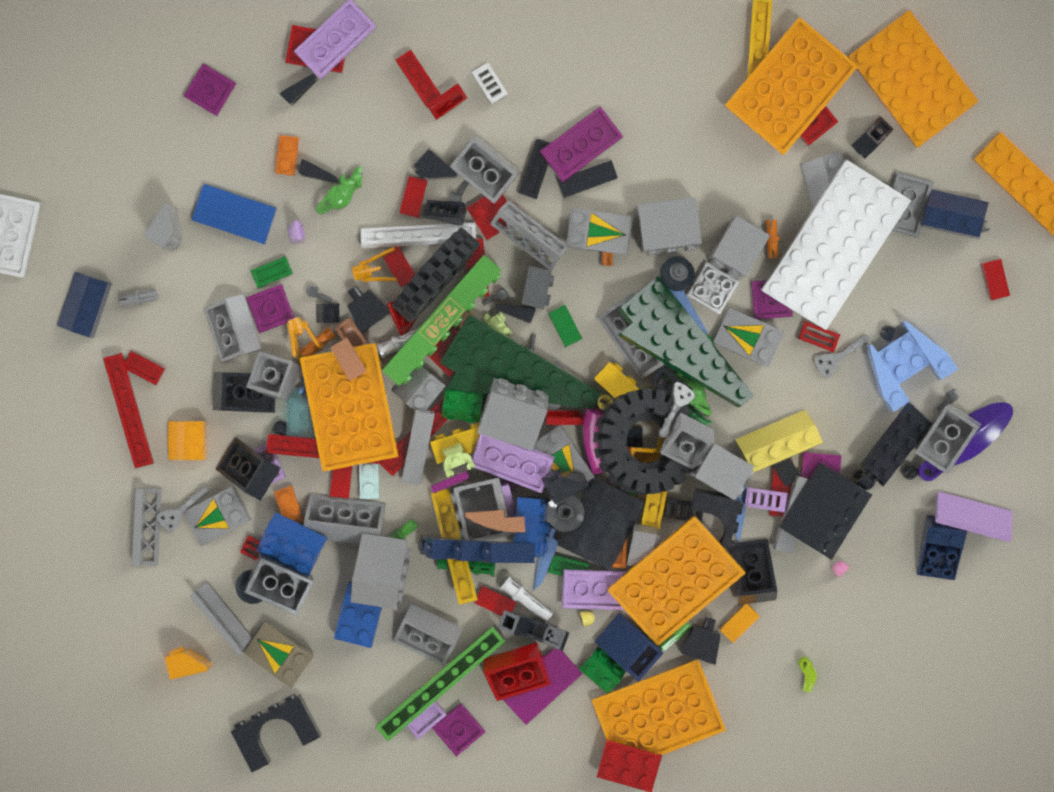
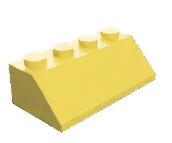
[735,410,823,473]

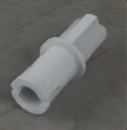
[119,289,158,307]

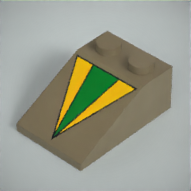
[244,621,314,688]

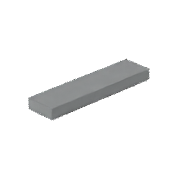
[401,409,435,485]
[773,475,808,554]

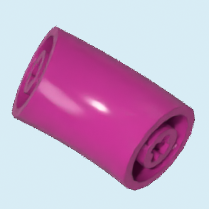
[583,408,604,475]

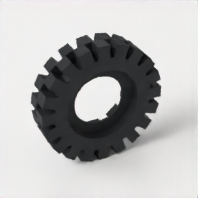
[392,227,480,323]
[593,388,695,495]

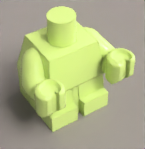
[483,312,513,337]
[443,443,475,478]

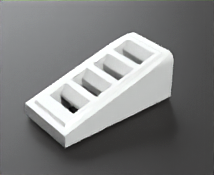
[472,63,508,105]

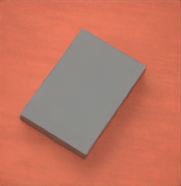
[892,172,934,238]

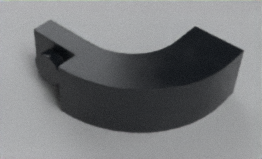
[498,610,570,651]

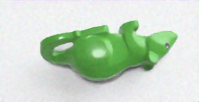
[315,166,363,215]
[662,372,712,417]

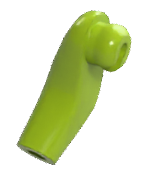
[798,657,817,693]

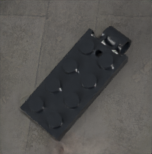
[852,403,932,490]

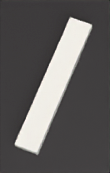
[360,222,476,248]

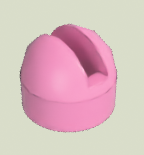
[833,561,850,578]

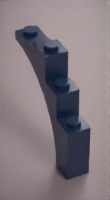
[418,535,535,563]

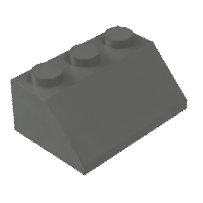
[244,553,314,615]

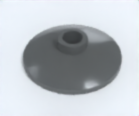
[546,495,585,532]

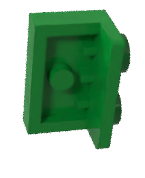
[442,388,484,423]
[579,647,626,694]

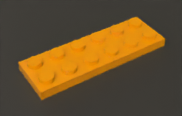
[973,132,1054,237]

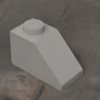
[627,524,660,566]

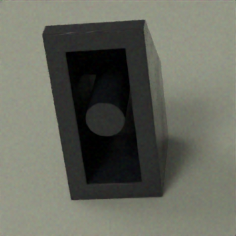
[851,116,894,159]
[414,148,458,180]
[541,469,589,504]

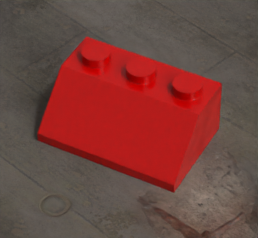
[483,642,551,701]

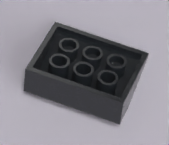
[779,462,872,560]
[558,477,645,571]

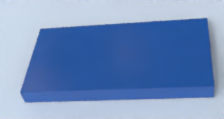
[192,184,277,245]

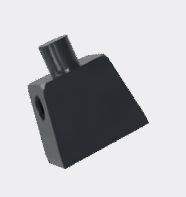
[347,285,391,334]
[680,616,721,665]

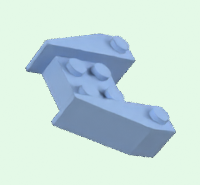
[866,321,958,412]

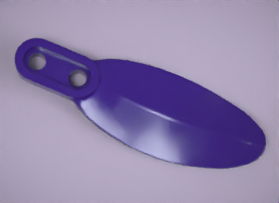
[918,402,1013,481]

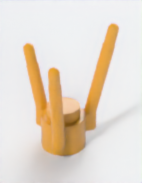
[352,247,397,282]
[287,318,320,366]

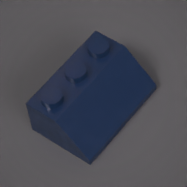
[922,190,989,240]
[57,272,112,338]

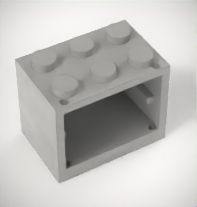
[636,197,702,256]
[708,216,770,279]
[477,378,549,451]
[688,443,754,500]
[451,477,512,541]
[351,533,411,610]

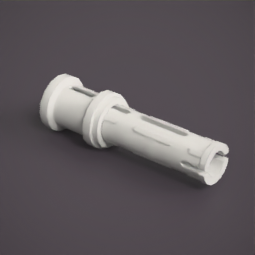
[377,328,419,359]
[499,575,553,622]

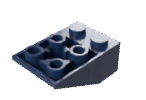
[917,515,967,580]
[594,613,664,682]

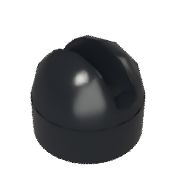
[880,325,896,342]
[272,420,288,435]
[902,464,918,480]

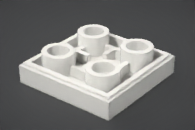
[687,262,739,315]

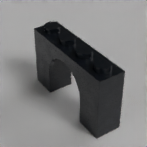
[691,487,743,553]
[231,693,322,773]

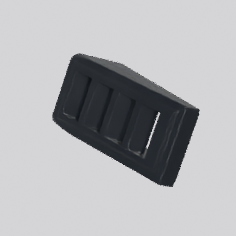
[280,74,318,106]
[299,159,339,184]
[423,200,467,226]
[495,304,536,324]
[651,366,693,399]
[662,498,703,523]

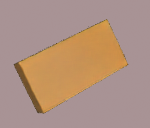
[719,604,760,643]

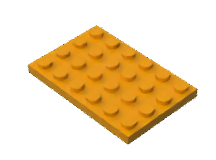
[848,10,979,149]
[724,17,858,155]
[300,343,399,472]
[607,515,745,646]
[591,659,726,755]

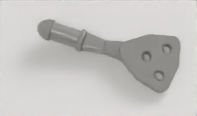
[814,335,869,378]
[659,382,695,437]
[156,486,209,532]

